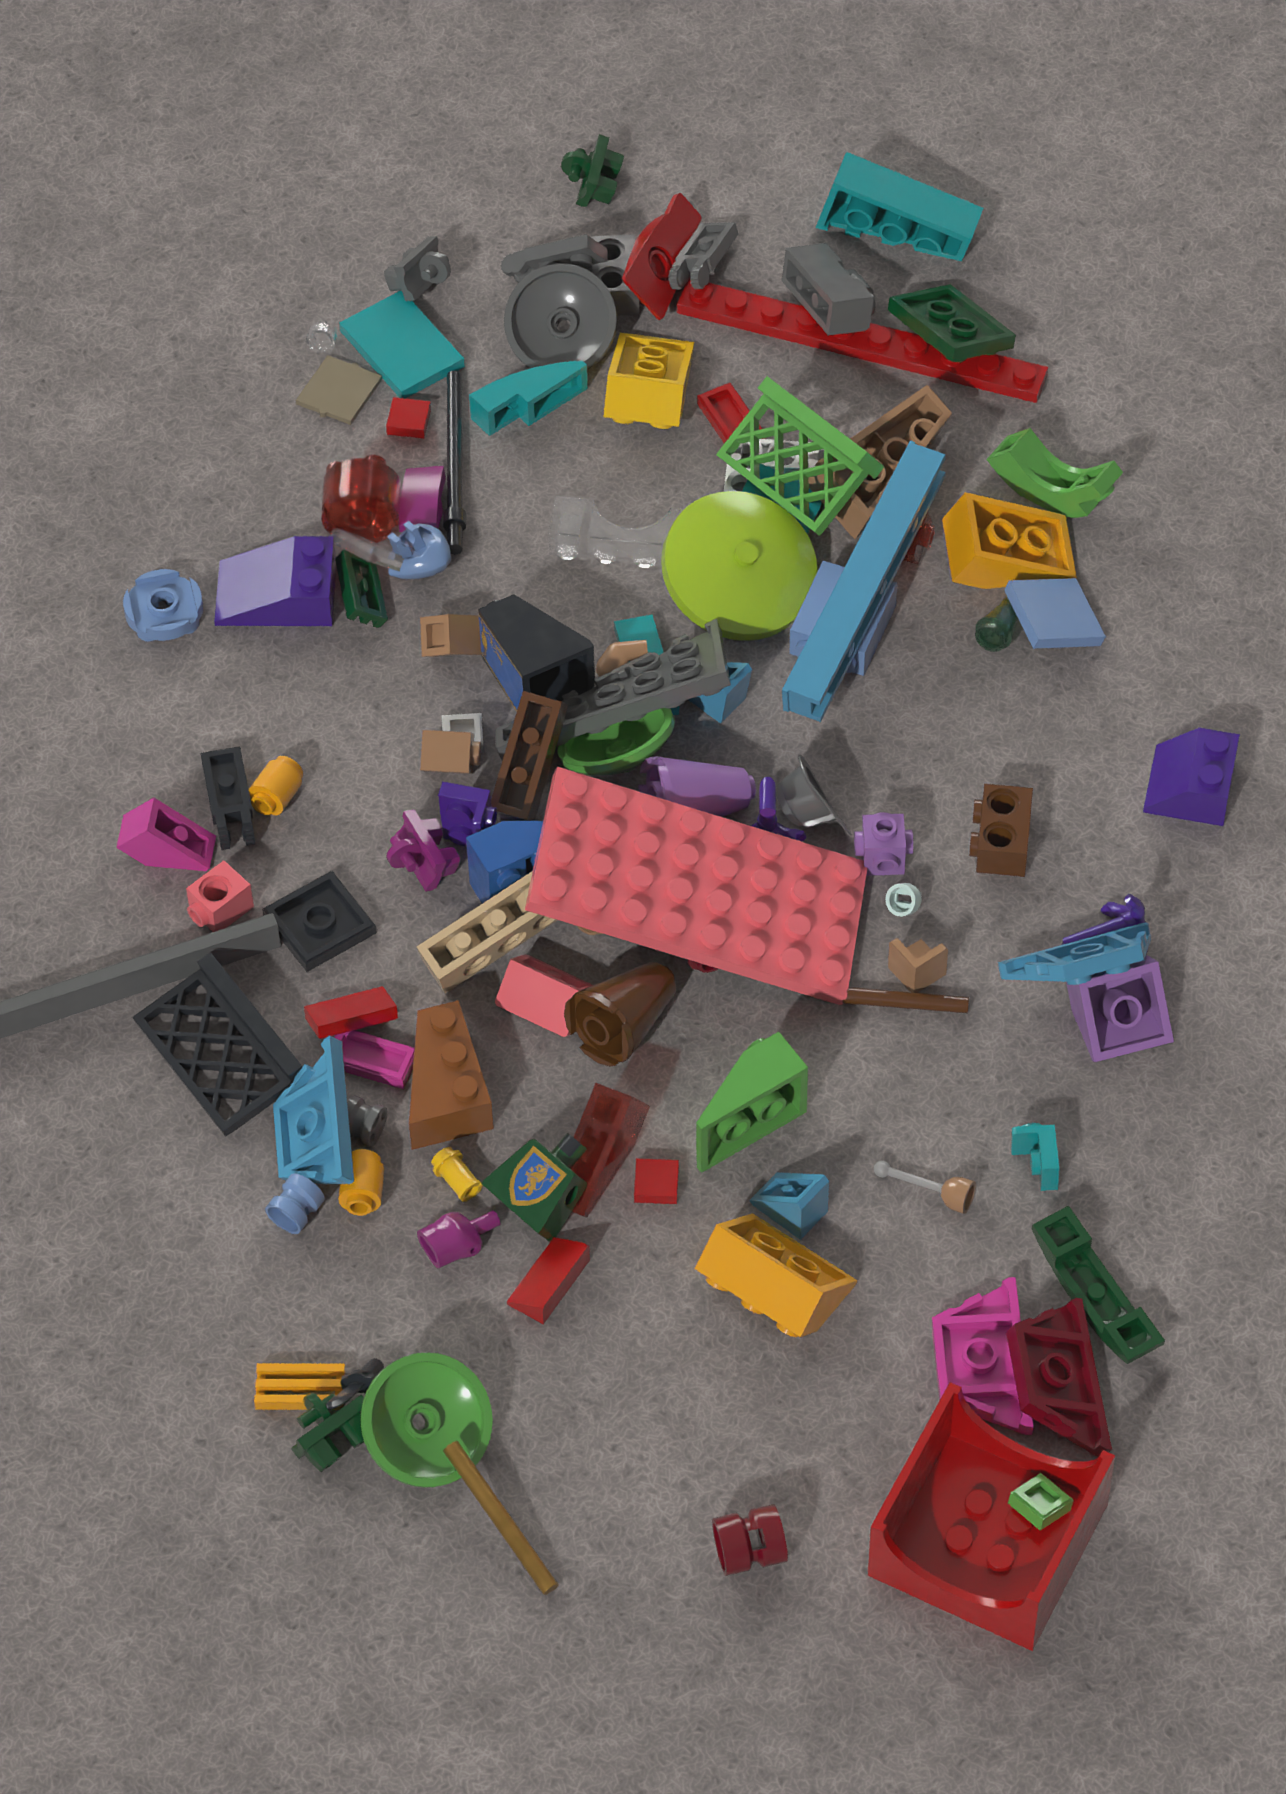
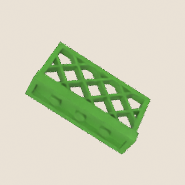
[716,376,884,536]

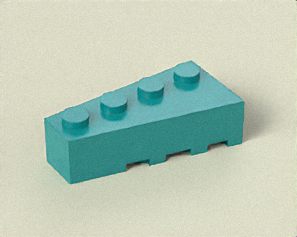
[815,152,984,261]

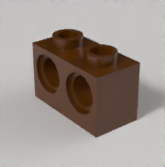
[969,784,1033,877]

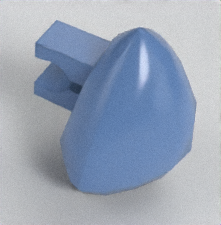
[387,521,451,579]

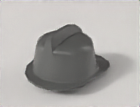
[776,755,852,836]

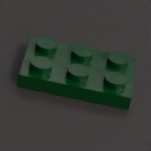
[888,284,1016,362]

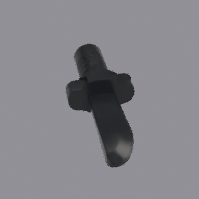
[326,1358,384,1409]

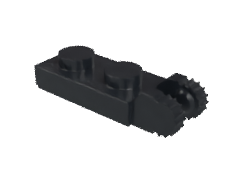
[200,746,255,850]

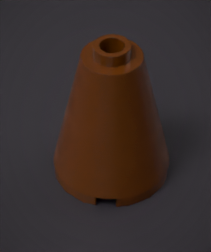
[564,962,676,1067]

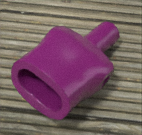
[417,1210,501,1268]

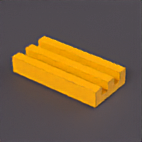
[254,1363,346,1410]

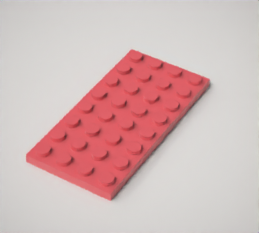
[525,767,867,1005]

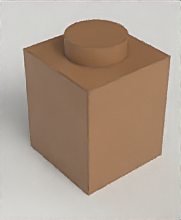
[420,730,481,774]

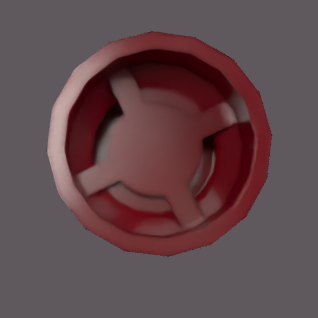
[712,1504,788,1576]

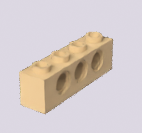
[417,871,557,994]

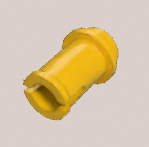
[431,1147,483,1202]

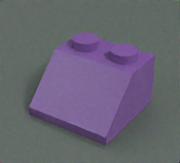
[1066,955,1174,1062]

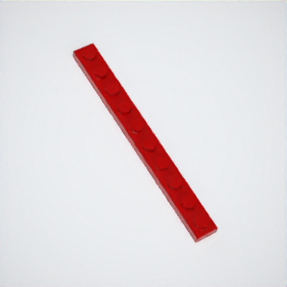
[677,278,1048,403]

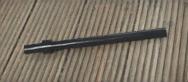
[443,371,466,555]

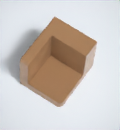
[420,614,481,657]
[888,938,948,993]

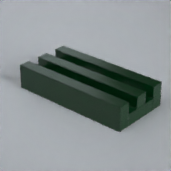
[335,549,388,628]

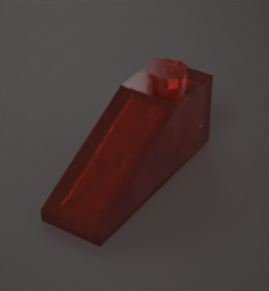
[571,1083,650,1218]

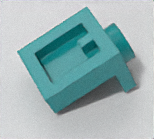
[1011,1123,1060,1191]

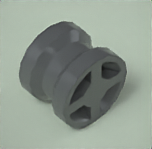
[347,1095,387,1147]

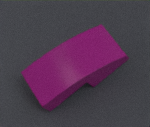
[399,466,446,532]

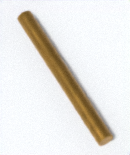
[443,1441,559,1595]

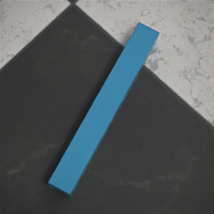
[782,440,946,722]

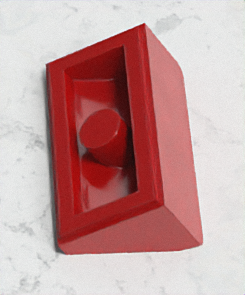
[507,1237,590,1325]

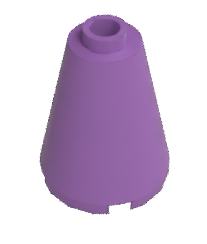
[639,756,756,817]

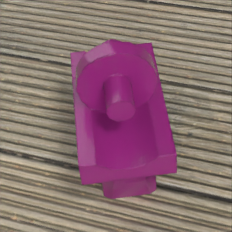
[386,809,460,892]

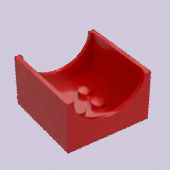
[868,1382,1115,1651]

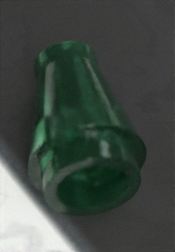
[975,597,1018,652]

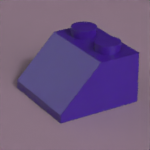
[1143,727,1240,826]

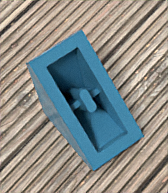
[688,662,752,723]
[749,1172,829,1240]

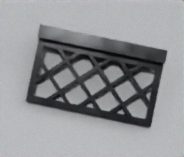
[132,952,303,1137]

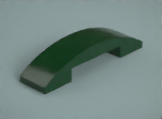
[1031,1206,1165,1364]

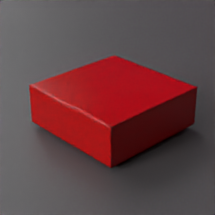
[386,397,431,439]
[634,1158,679,1204]

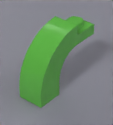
[986,428,1123,518]

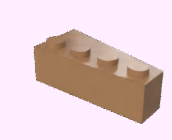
[809,385,952,539]

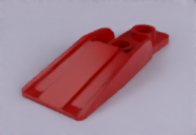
[622,193,702,320]

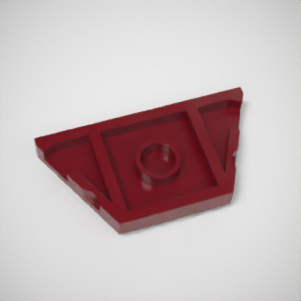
[1006,1298,1112,1457]

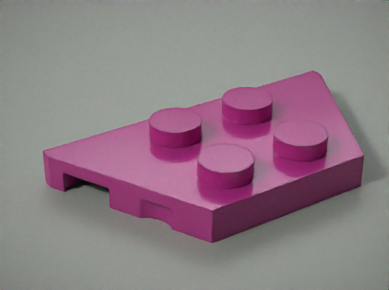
[931,1277,1033,1435]

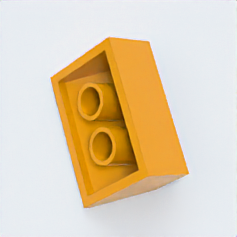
[694,1213,858,1337]

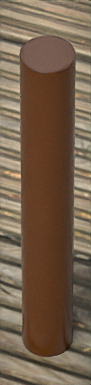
[843,987,969,1014]

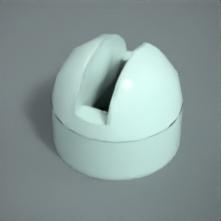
[885,883,922,917]

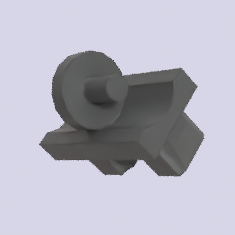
[384,236,451,301]

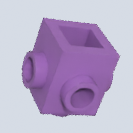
[854,812,913,876]

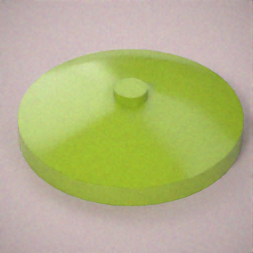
[661,491,818,641]

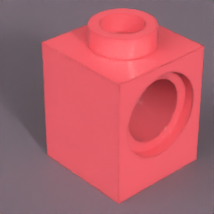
[186,860,254,932]

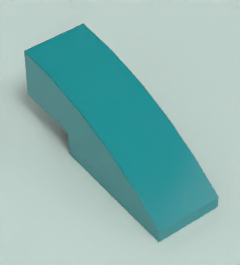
[469,360,588,436]

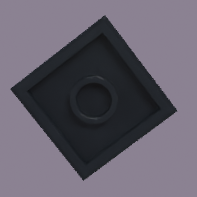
[262,871,377,972]

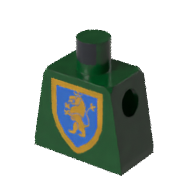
[481,1133,587,1242]

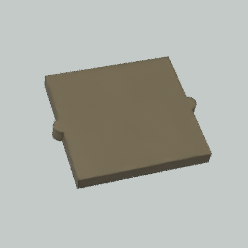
[295,355,382,425]

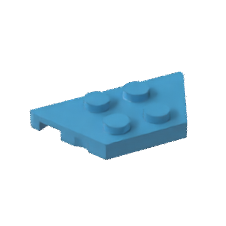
[998,922,1151,985]
[273,1036,354,1184]

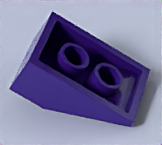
[214,536,337,626]

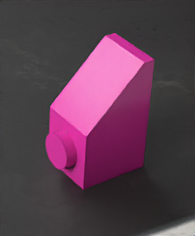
[116,798,216,871]

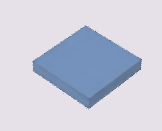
[1004,578,1106,649]

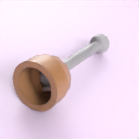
[874,1161,976,1214]

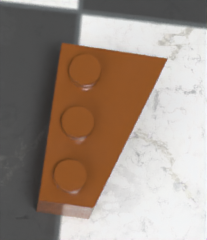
[409,1000,494,1150]

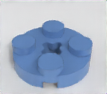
[123,569,203,641]

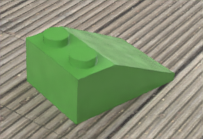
[696,1032,808,1173]

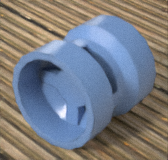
[265,1174,325,1234]

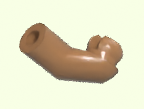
[596,640,648,677]

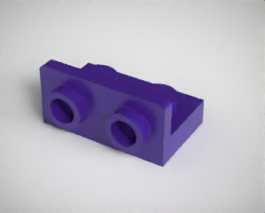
[438,781,497,846]

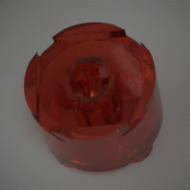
[321,455,401,544]

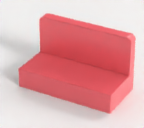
[495,954,593,1037]

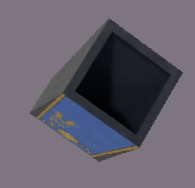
[478,594,595,711]

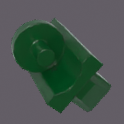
[561,134,625,207]
[291,1392,364,1472]

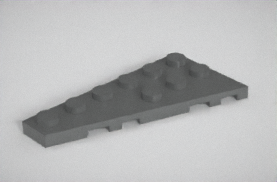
[495,618,731,761]

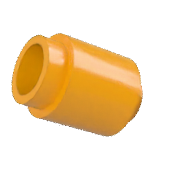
[248,756,303,815]
[338,1149,385,1216]

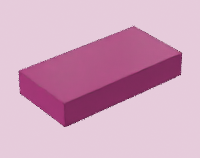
[334,1030,415,1089]

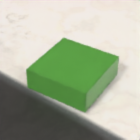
[1008,1473,1073,1530]

